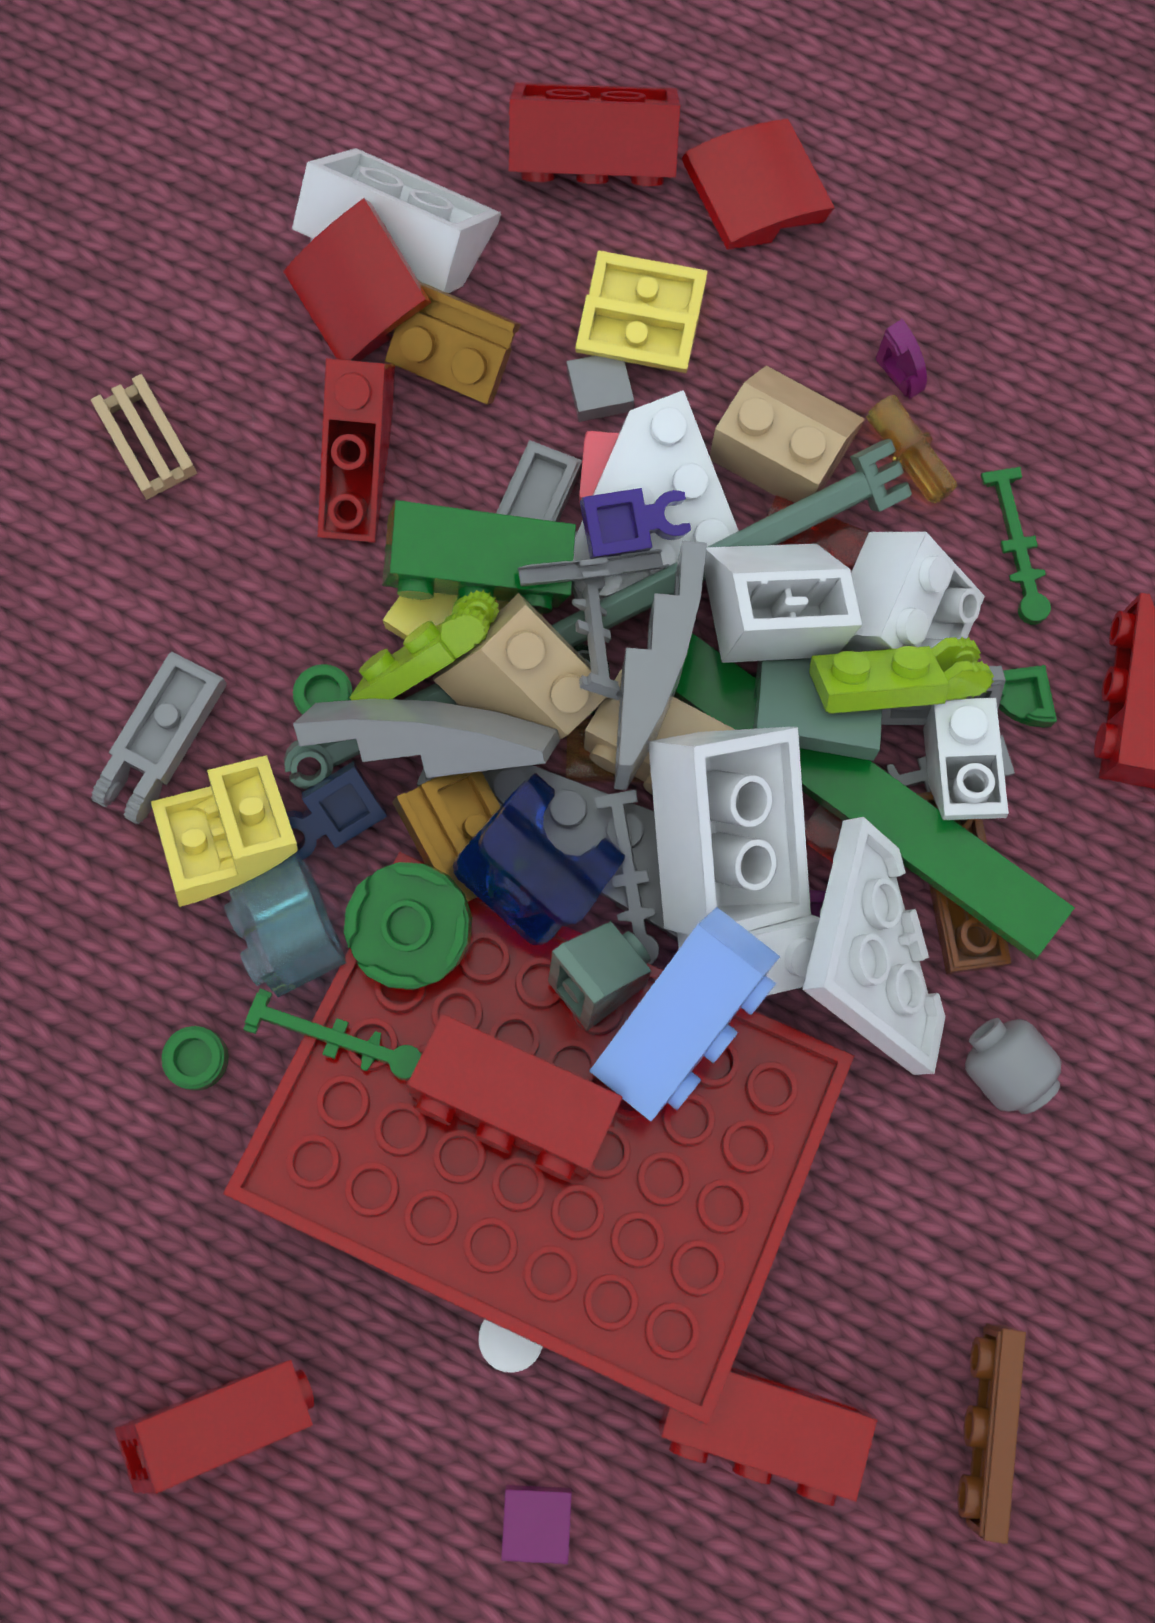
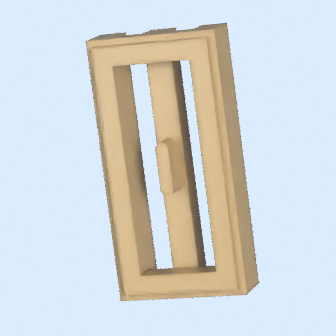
[90,374,198,500]

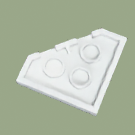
[571,390,739,610]
[802,817,945,1075]

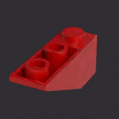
[317,358,395,543]
[1094,593,1155,789]

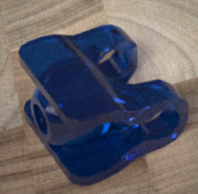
[453,773,625,945]

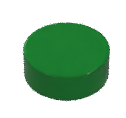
[293,664,354,716]
[161,1026,229,1090]

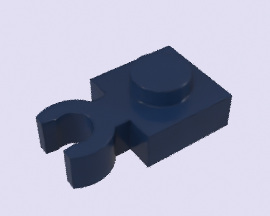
[286,761,387,862]

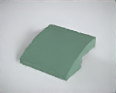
[753,658,882,761]

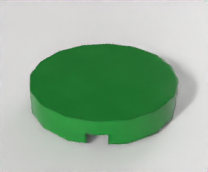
[344,862,473,989]

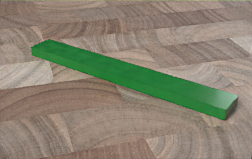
[673,633,1075,961]

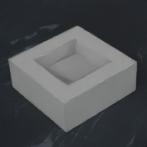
[567,356,634,422]

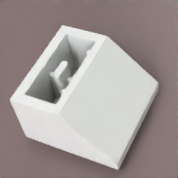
[842,532,985,652]
[704,544,862,663]

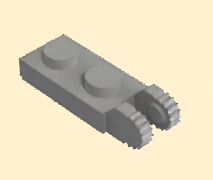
[91,651,227,824]

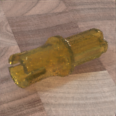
[866,395,957,503]

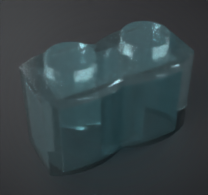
[224,852,346,997]

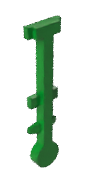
[980,467,1051,625]
[243,989,421,1080]

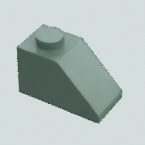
[548,921,651,1031]

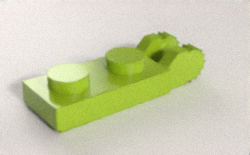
[349,590,499,700]
[809,637,994,714]

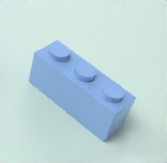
[590,907,780,1121]

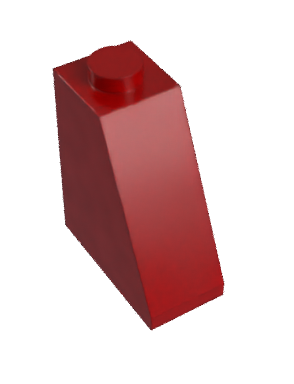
[114,1360,314,1494]

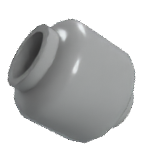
[965,1018,1062,1114]

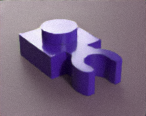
[580,488,691,559]

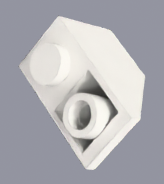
[923,698,1009,820]

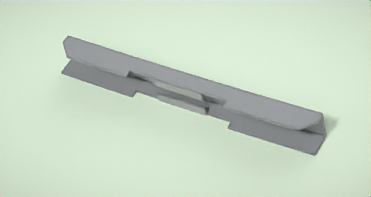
[518,549,669,586]

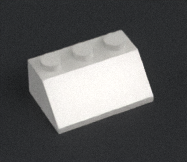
[292,148,501,294]
[648,727,811,936]

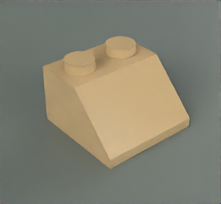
[710,366,865,505]
[433,593,607,739]

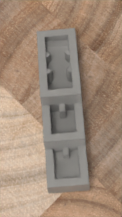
[614,541,707,790]
[293,698,560,778]

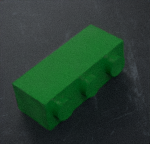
[382,500,576,614]

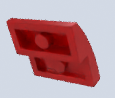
[681,118,835,250]
[283,198,432,361]

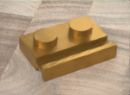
[385,281,521,404]
[392,771,532,902]

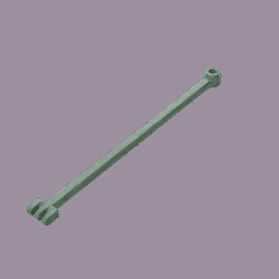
[284,439,912,789]

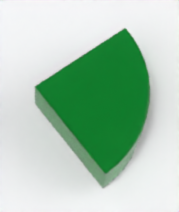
[998,665,1057,728]

